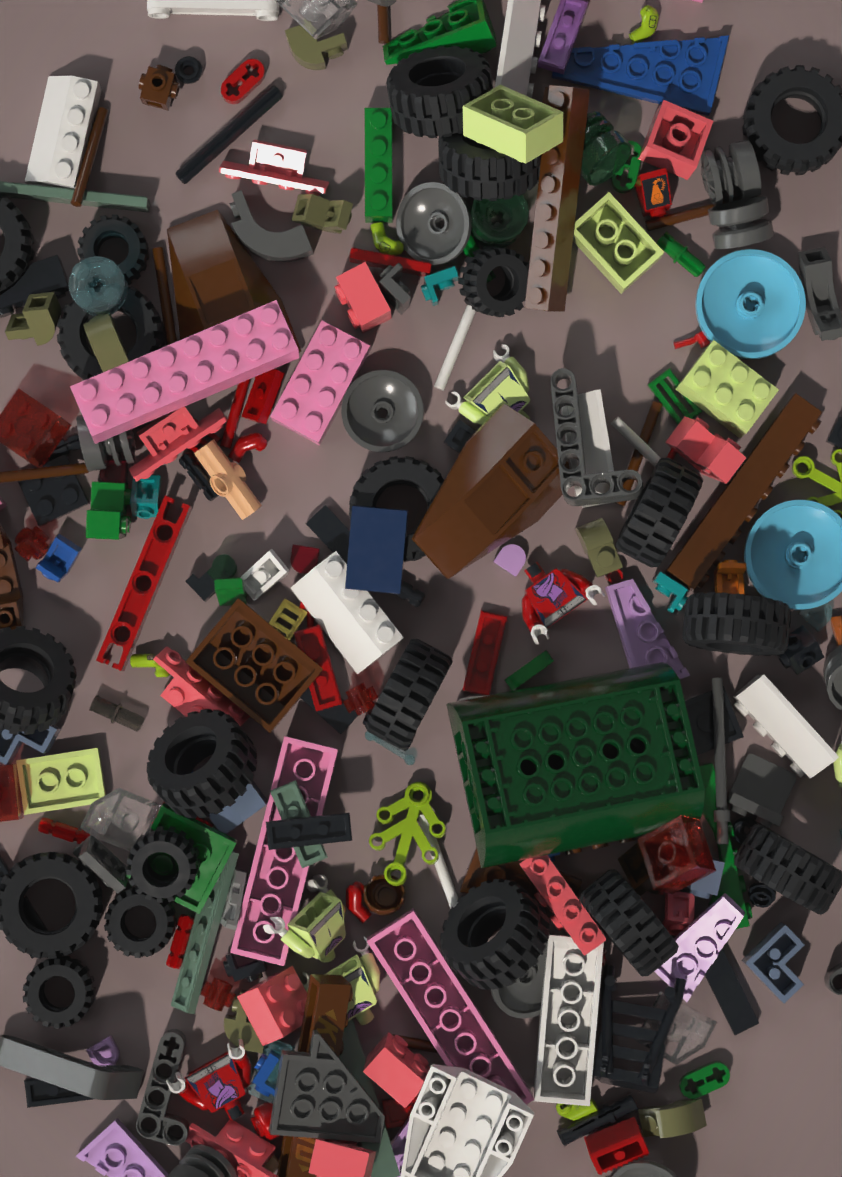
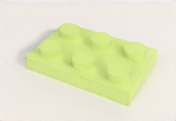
[16,748,107,815]

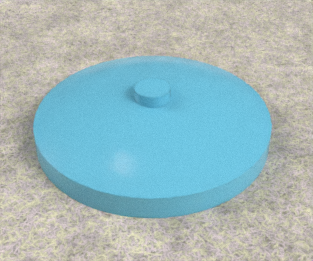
[695,249,806,359]
[744,500,842,610]

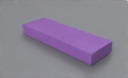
[538,0,588,74]

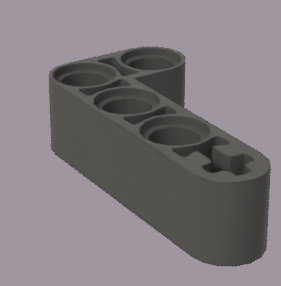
[136,1029,189,1146]

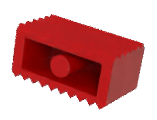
[584,1116,649,1175]

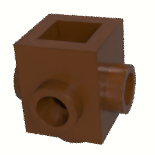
[139,65,180,111]

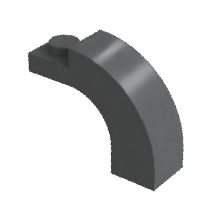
[229,190,313,262]
[798,247,842,341]

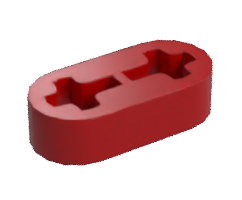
[221,58,265,104]

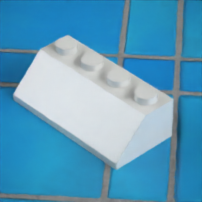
[495,0,546,98]
[25,75,102,189]
[561,389,615,508]
[290,551,404,675]
[733,674,839,779]

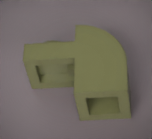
[285,22,348,70]
[291,194,353,234]
[5,292,62,346]
[83,314,129,372]
[575,517,623,578]
[224,990,265,1054]
[638,1098,707,1138]

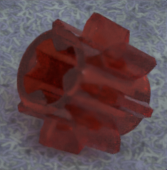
[15,526,49,561]
[343,682,378,716]
[200,977,236,1011]

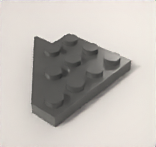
[269,1030,385,1143]

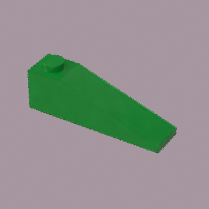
[383,0,497,65]

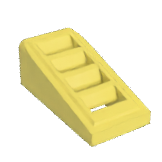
[269,598,308,641]

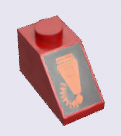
[635,168,672,219]

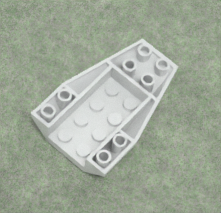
[401,1064,535,1177]

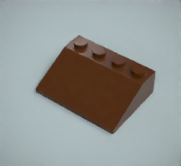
[185,598,323,733]

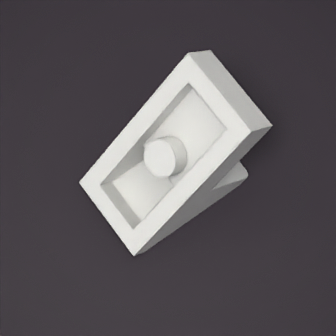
[240,549,289,601]

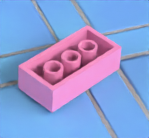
[270,320,371,446]

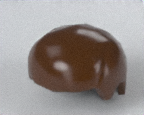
[363,874,406,916]

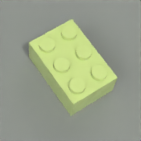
[463,85,563,164]
[573,192,664,294]
[675,340,779,438]

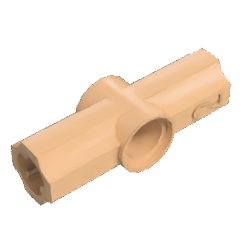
[194,439,262,520]

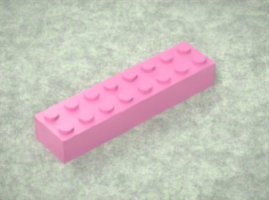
[70,300,299,444]
[230,736,339,966]
[367,908,534,1105]

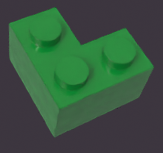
[86,481,131,540]

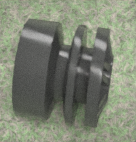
[701,139,761,207]
[76,415,136,472]
[167,1144,237,1177]

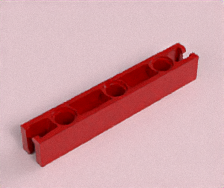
[96,495,192,671]

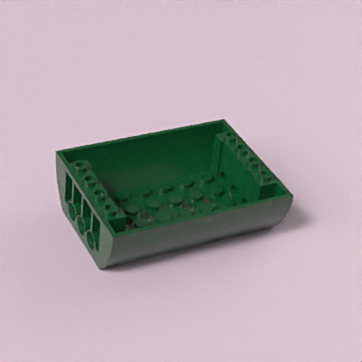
[446,662,705,868]

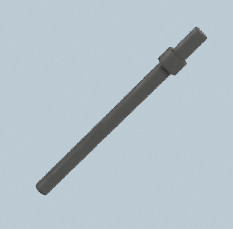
[712,678,731,844]

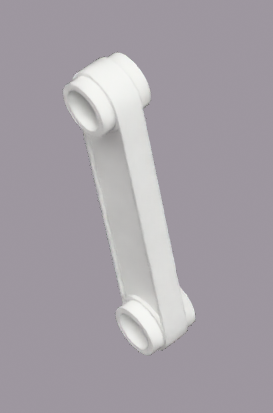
[147,0,280,21]

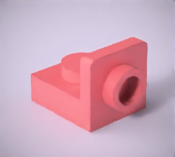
[662,890,695,936]

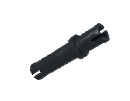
[557,1093,638,1147]

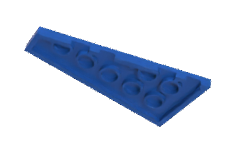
[551,35,729,116]

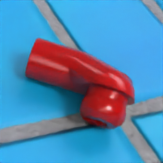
[228,432,267,463]
[346,881,372,924]

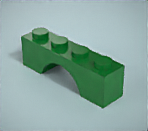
[364,108,393,223]

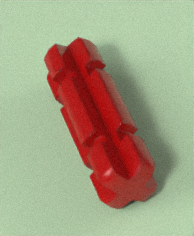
[38,818,92,844]
[166,914,194,969]

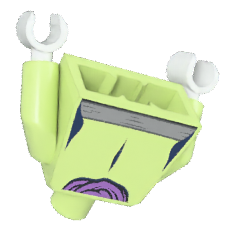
[445,344,530,425]
[263,874,346,963]
[302,937,380,1025]

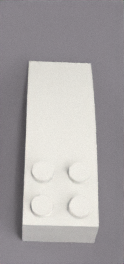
[533,934,604,1106]

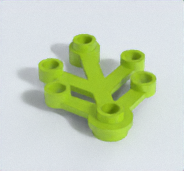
[791,449,842,518]
[369,782,446,886]

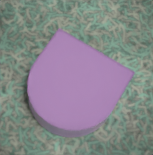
[493,544,526,577]
[86,1035,119,1065]

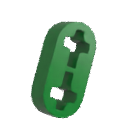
[611,141,642,193]
[504,650,554,691]
[679,1061,730,1099]

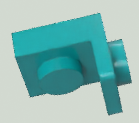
[421,266,459,306]
[130,475,161,519]
[652,571,688,613]

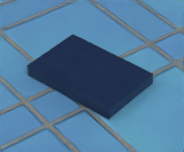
[345,505,408,594]

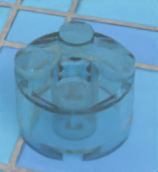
[69,256,128,316]

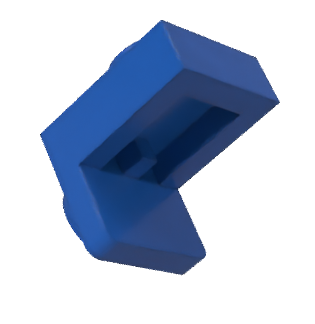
[36,534,82,582]
[252,1050,281,1097]

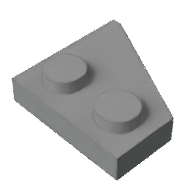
[220,868,249,930]

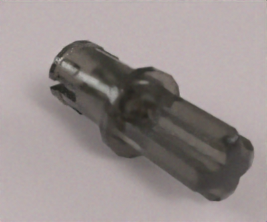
[89,695,145,732]

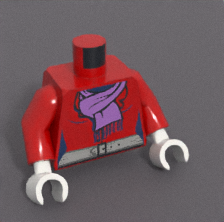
[522,562,605,645]
[166,1039,252,1121]

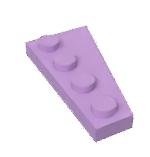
[605,579,690,679]
[654,893,745,1002]
[76,1118,169,1177]

